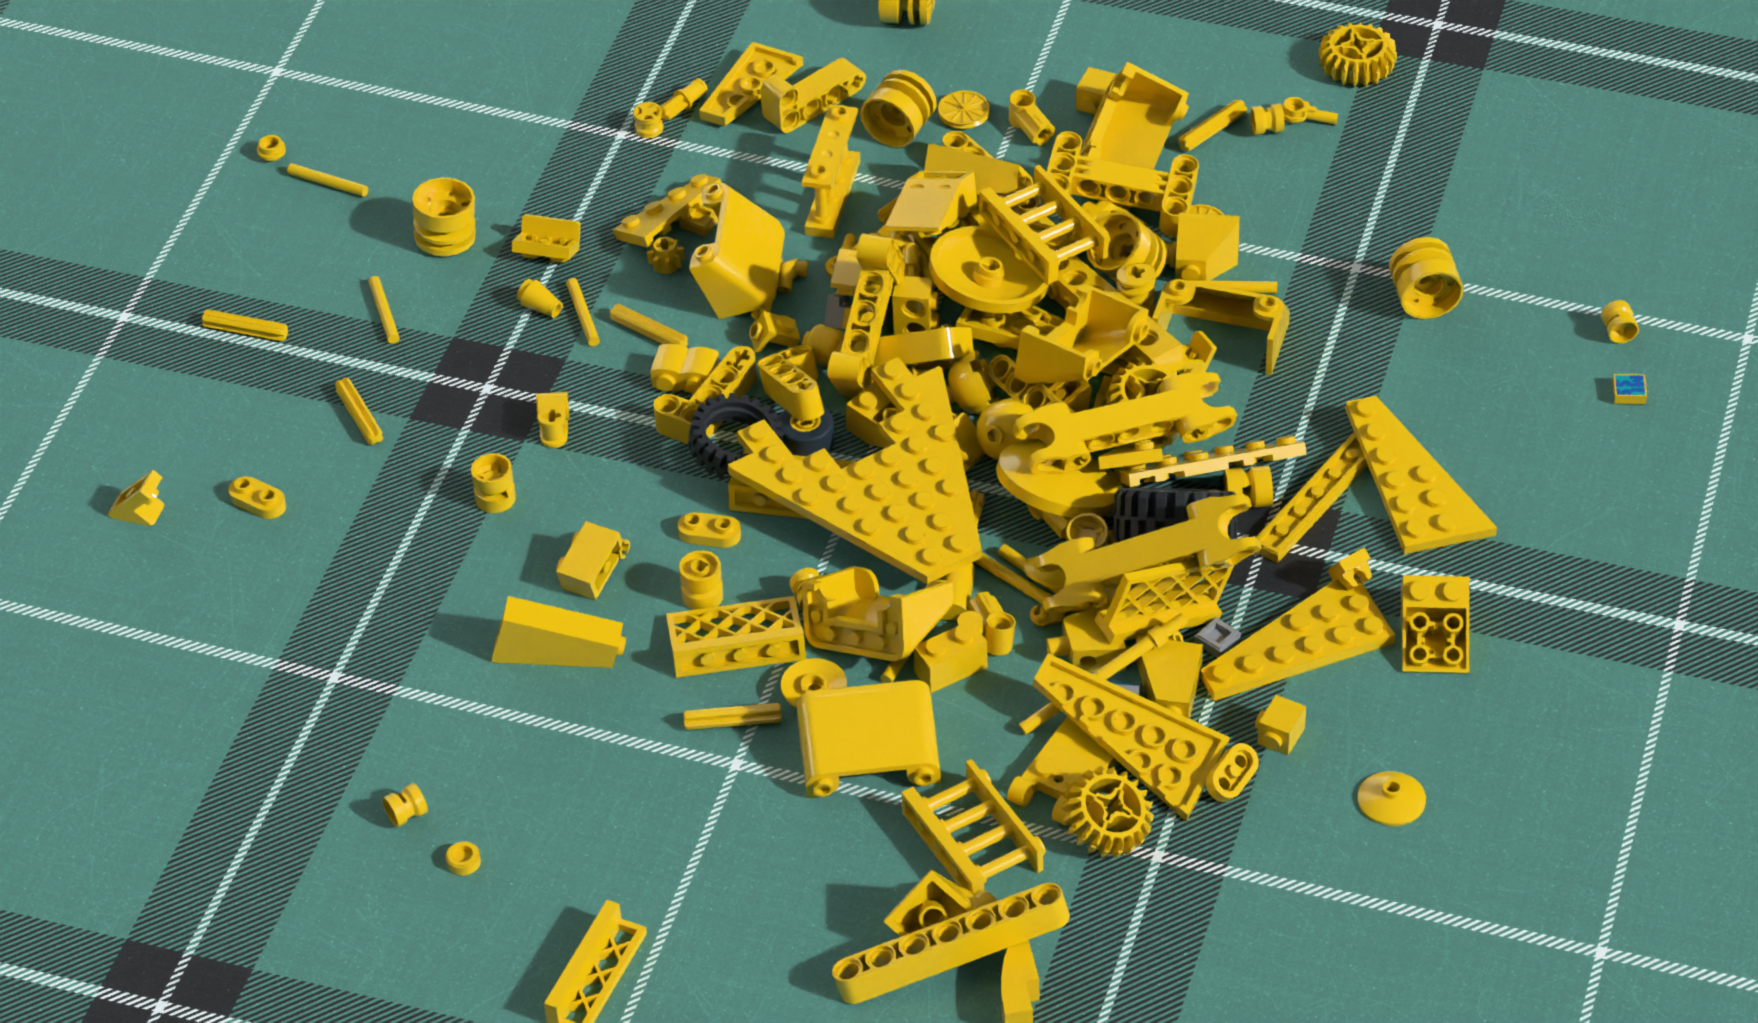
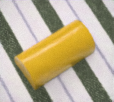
[941,563,975,621]

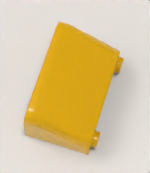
[1081,62,1189,170]
[689,183,785,319]
[1014,283,1149,384]
[802,566,954,661]
[797,680,941,798]

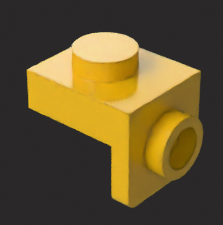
[749,311,801,353]
[1177,331,1216,374]

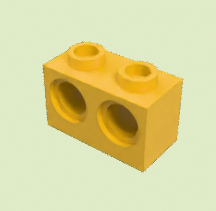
[892,276,940,335]

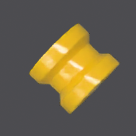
[633,102,664,138]

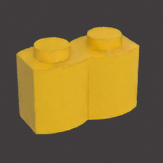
[650,344,720,394]

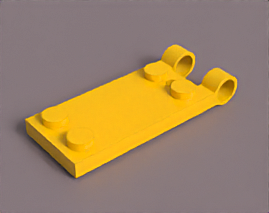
[1007,716,1117,827]

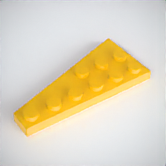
[956,306,1129,376]
[1345,396,1497,554]
[1113,436,1307,487]
[1200,574,1395,701]
[1033,653,1230,822]

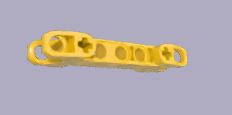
[1012,372,1237,474]
[1033,494,1262,614]

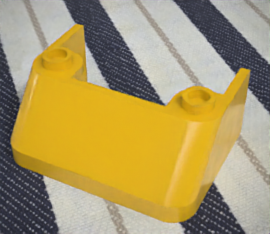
[1152,279,1290,375]

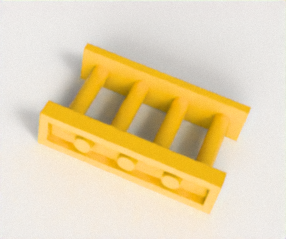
[802,104,861,239]
[979,165,1110,285]
[901,759,1046,893]

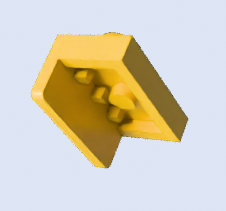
[512,214,581,262]

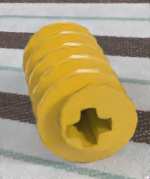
[1116,263,1155,319]

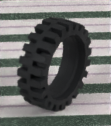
[688,393,784,481]

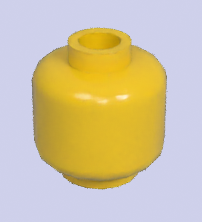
[802,324,845,367]

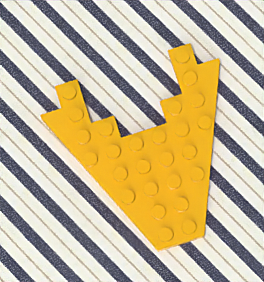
[728,357,982,584]

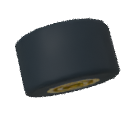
[778,407,834,456]

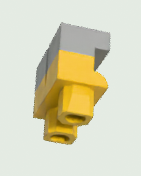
[824,293,888,329]

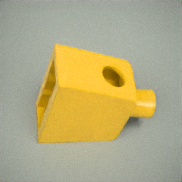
[1046,603,1126,672]

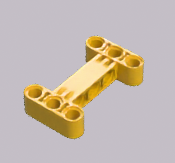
[1042,131,1199,236]
[827,233,905,398]

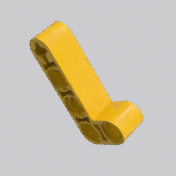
[761,58,866,133]
[853,327,974,369]
[757,345,824,421]
[653,346,757,444]

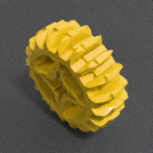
[1318,22,1397,87]
[1105,359,1177,440]
[1061,766,1154,858]

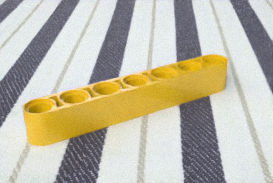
[832,883,1070,1004]

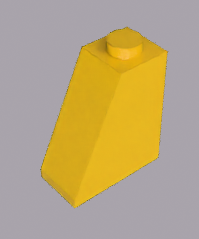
[1136,635,1203,719]

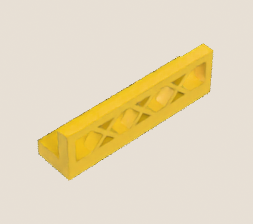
[544,900,647,1023]

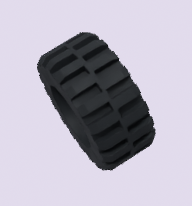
[1113,488,1238,543]

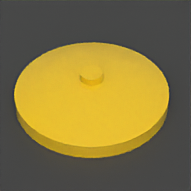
[928,226,1049,313]
[996,442,1122,518]

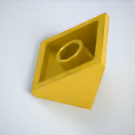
[883,869,976,937]

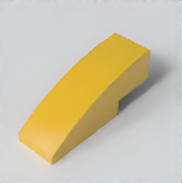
[1001,940,1040,1023]

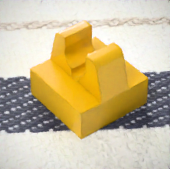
[1327,547,1372,591]

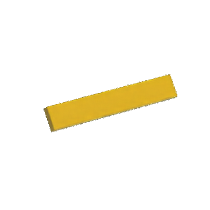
[1255,432,1368,563]

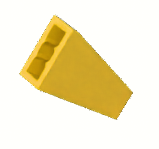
[924,144,1033,208]
[491,596,626,668]

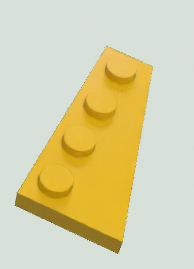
[699,42,803,126]
[612,174,721,248]

